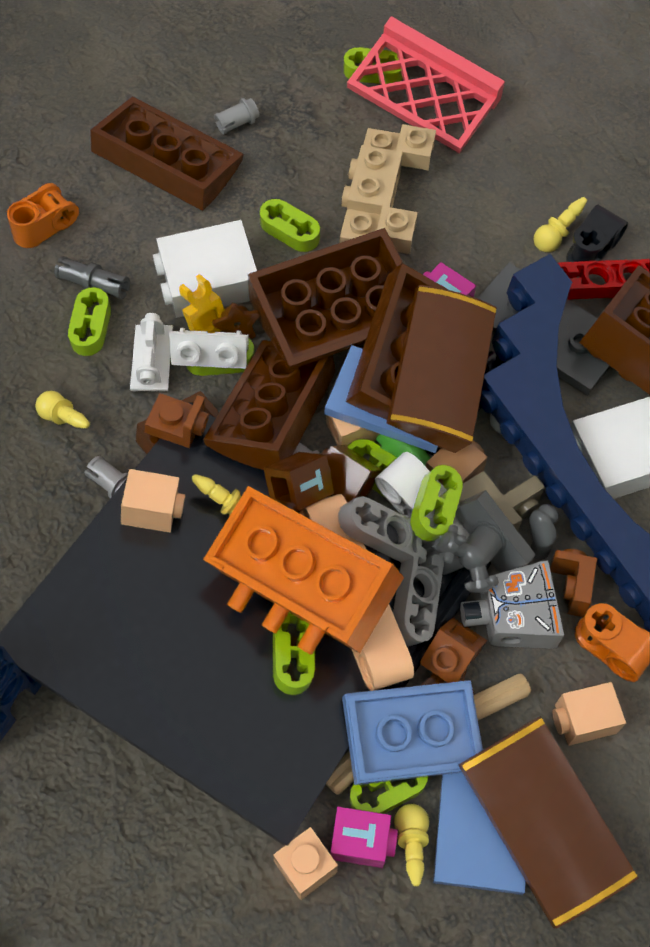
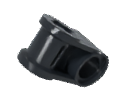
[566,204,629,262]

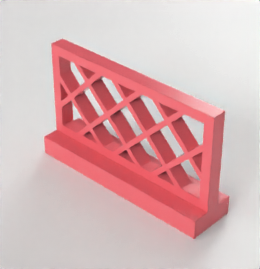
[347,16,505,154]

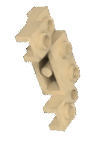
[340,124,436,254]

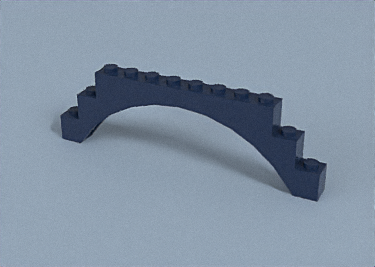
[479,254,650,632]

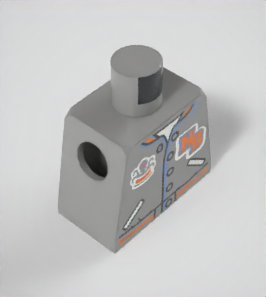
[460,560,564,649]

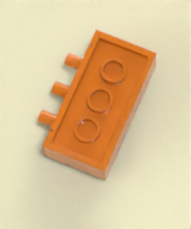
[203,486,404,655]

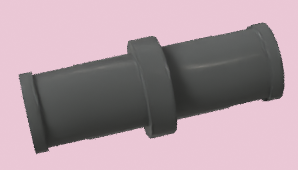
[54,256,130,299]

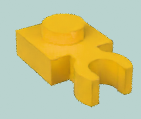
[179,274,225,333]

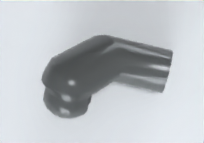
[529,504,559,560]

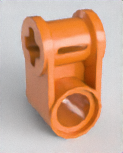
[7,183,79,248]
[575,603,650,682]

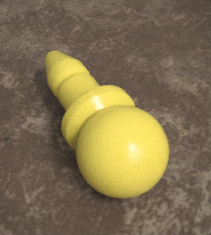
[533,197,587,252]
[35,391,90,428]
[192,474,242,516]
[394,804,429,887]

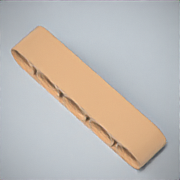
[300,494,414,691]

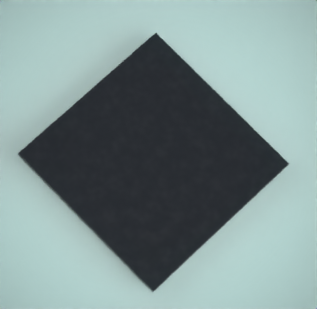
[0,403,456,846]

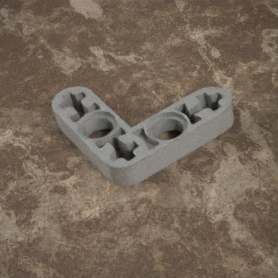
[338,496,444,646]

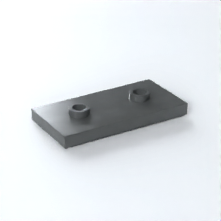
[477,262,611,396]

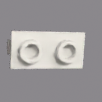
[130,313,173,391]
[169,328,249,369]

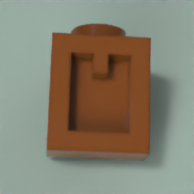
[145,393,209,448]
[550,549,597,617]
[420,618,488,683]

